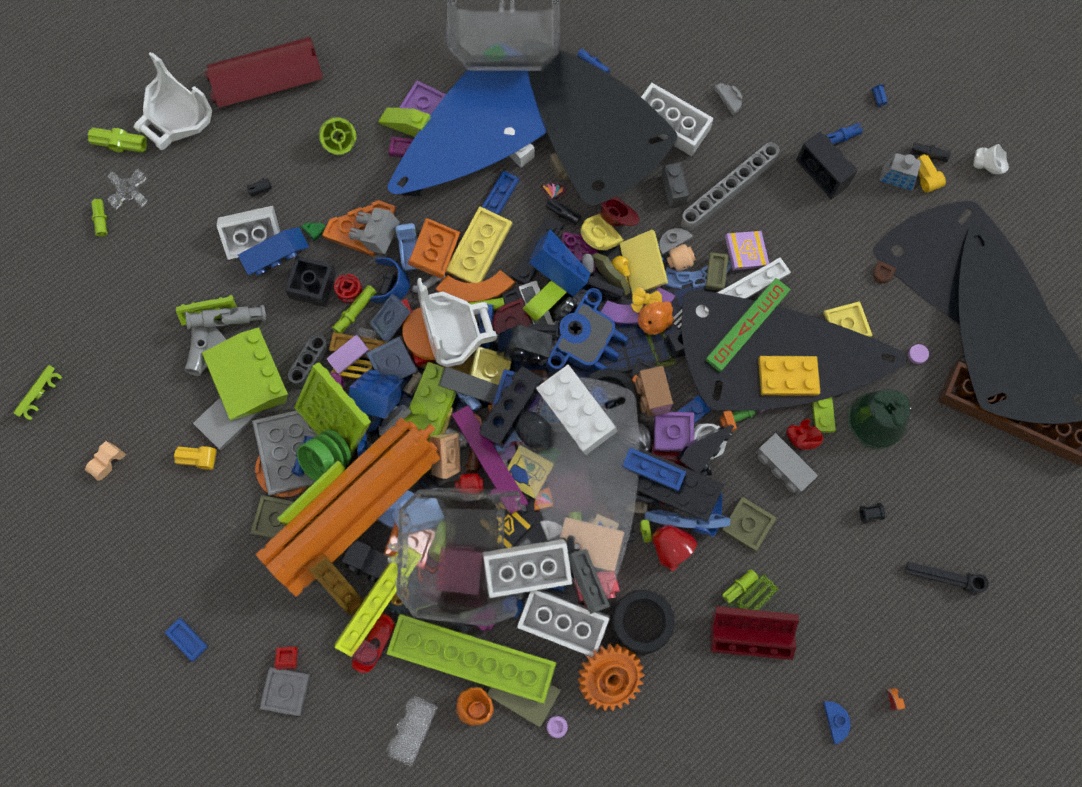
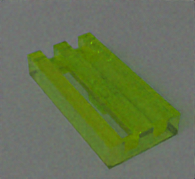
[736,574,779,610]

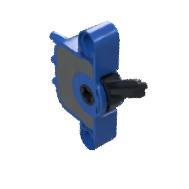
[528,288,628,373]

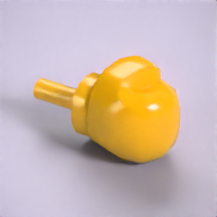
[611,256,630,287]

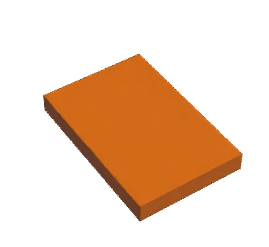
[407,218,460,279]

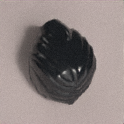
[515,412,552,450]

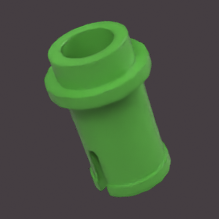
[732,410,755,423]

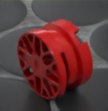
[334,273,363,303]

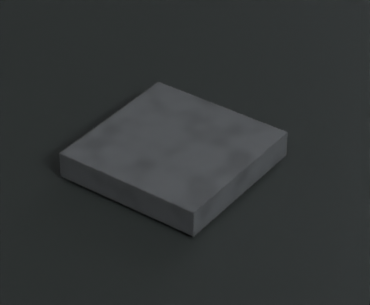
[260,667,311,717]

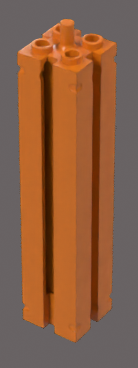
[255,418,441,597]

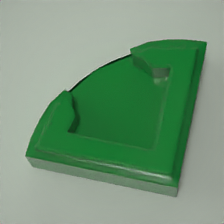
[301,222,326,241]

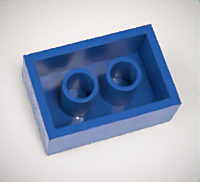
[348,370,404,419]

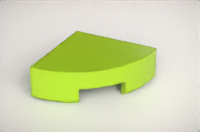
[639,519,652,543]

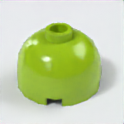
[319,117,356,155]

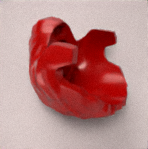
[786,419,824,450]

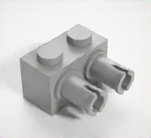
[349,208,400,254]

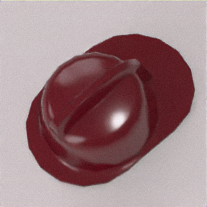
[601,196,639,226]

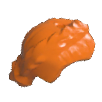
[637,301,674,335]

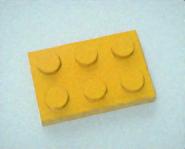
[758,356,820,396]

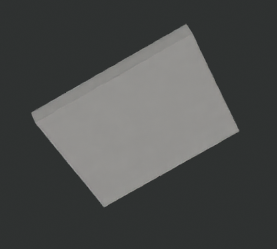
[252,410,345,496]

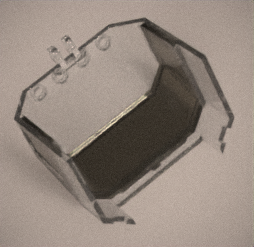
[447,0,560,71]
[388,487,527,626]

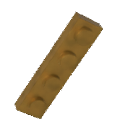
[306,553,364,616]

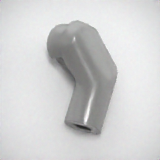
[581,254,594,274]

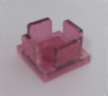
[436,546,483,595]

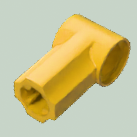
[917,155,946,193]
[174,446,217,470]

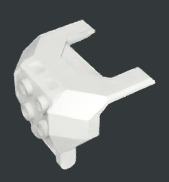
[134,52,212,150]
[417,278,497,367]

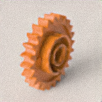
[578,644,644,711]

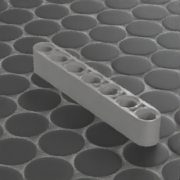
[681,142,779,231]

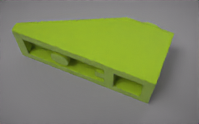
[379,108,431,137]

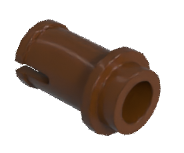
[465,448,481,473]

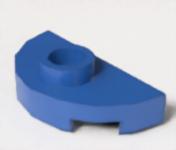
[823,702,850,744]

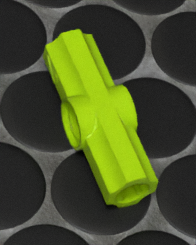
[88,127,147,153]

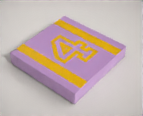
[725,231,769,270]

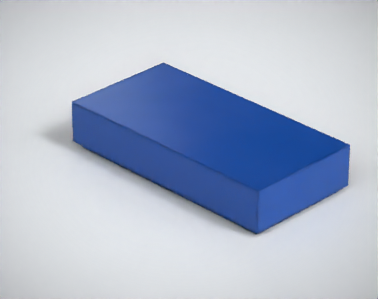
[164,618,209,662]

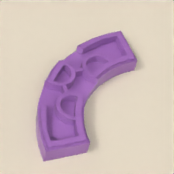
[601,287,675,325]

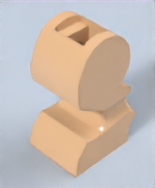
[85,441,126,481]

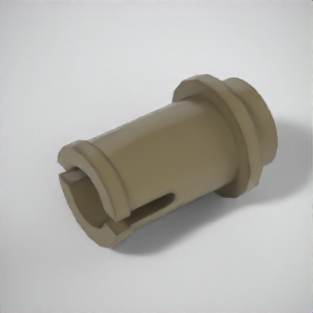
[402,371,422,397]

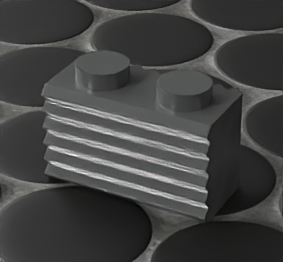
[661,163,689,208]

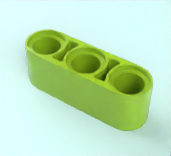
[522,280,566,322]

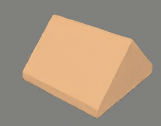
[429,433,461,479]

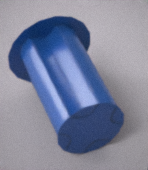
[871,84,888,107]

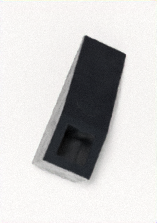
[676,425,734,473]

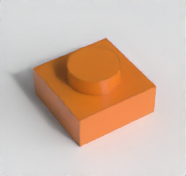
[719,410,737,433]

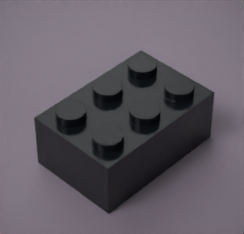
[796,131,857,200]

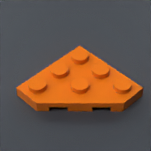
[322,200,396,257]

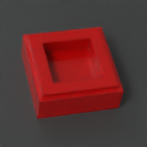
[274,647,298,670]

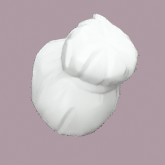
[974,144,1009,175]

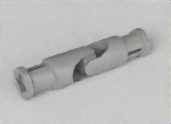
[185,305,266,329]

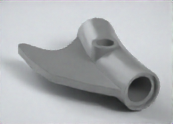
[184,326,226,376]

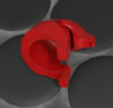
[652,525,697,572]

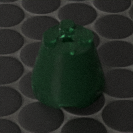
[848,389,911,449]

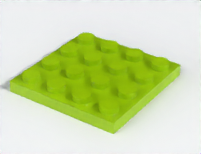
[294,362,371,458]

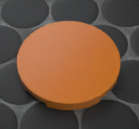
[403,307,436,360]

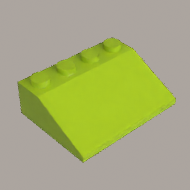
[202,327,288,421]

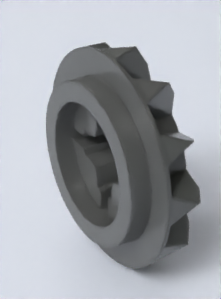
[553,296,578,320]

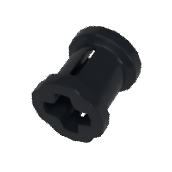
[859,503,885,524]

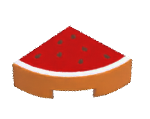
[887,688,905,710]

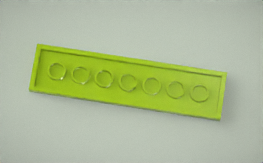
[387,614,556,704]

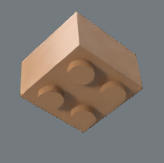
[634,366,673,418]

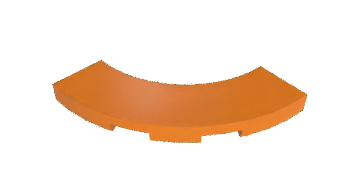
[436,270,515,303]

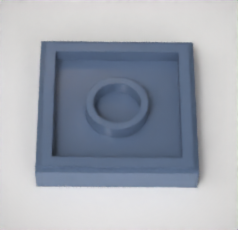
[370,294,411,342]
[366,336,419,379]

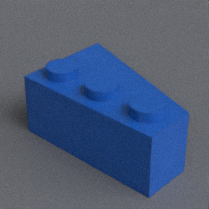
[238,227,309,276]
[529,229,590,296]

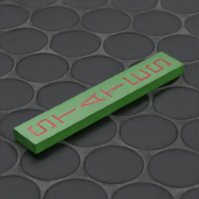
[705,278,791,372]

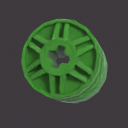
[297,429,351,481]

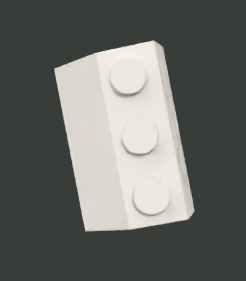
[217,206,280,260]

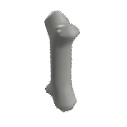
[412,275,446,293]

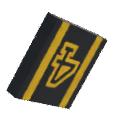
[481,500,534,549]

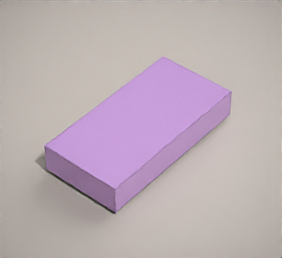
[327,335,369,374]

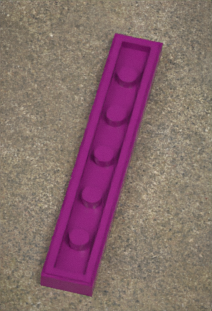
[452,405,528,514]

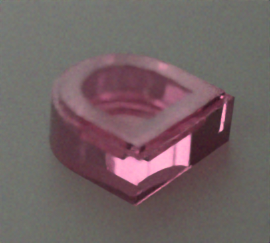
[353,640,378,665]

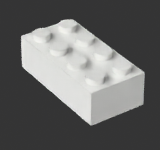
[641,83,714,156]
[536,365,618,455]
[482,539,572,598]
[517,589,610,657]

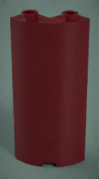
[204,36,323,108]

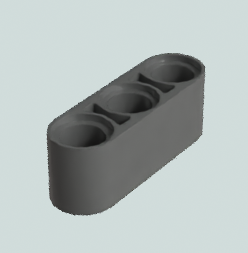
[288,334,329,389]

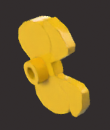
[631,287,662,313]

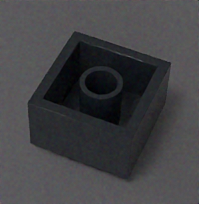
[285,256,336,307]
[496,325,553,366]

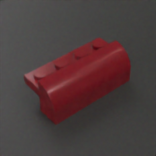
[710,606,799,660]

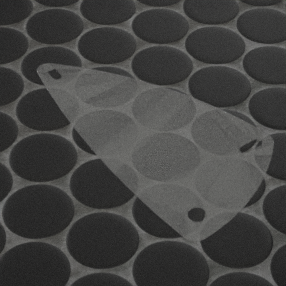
[507,377,639,601]

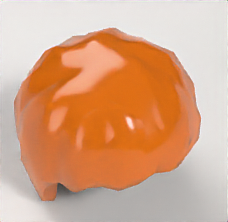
[456,687,493,726]

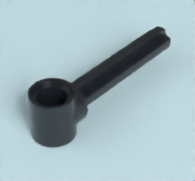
[905,562,989,595]

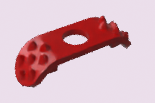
[352,614,394,673]

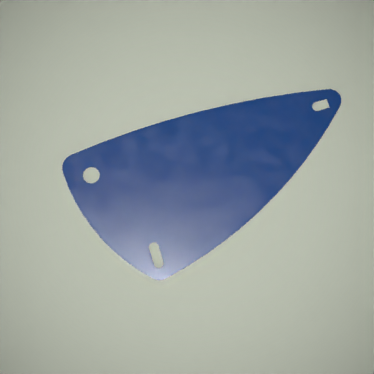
[388,44,547,194]

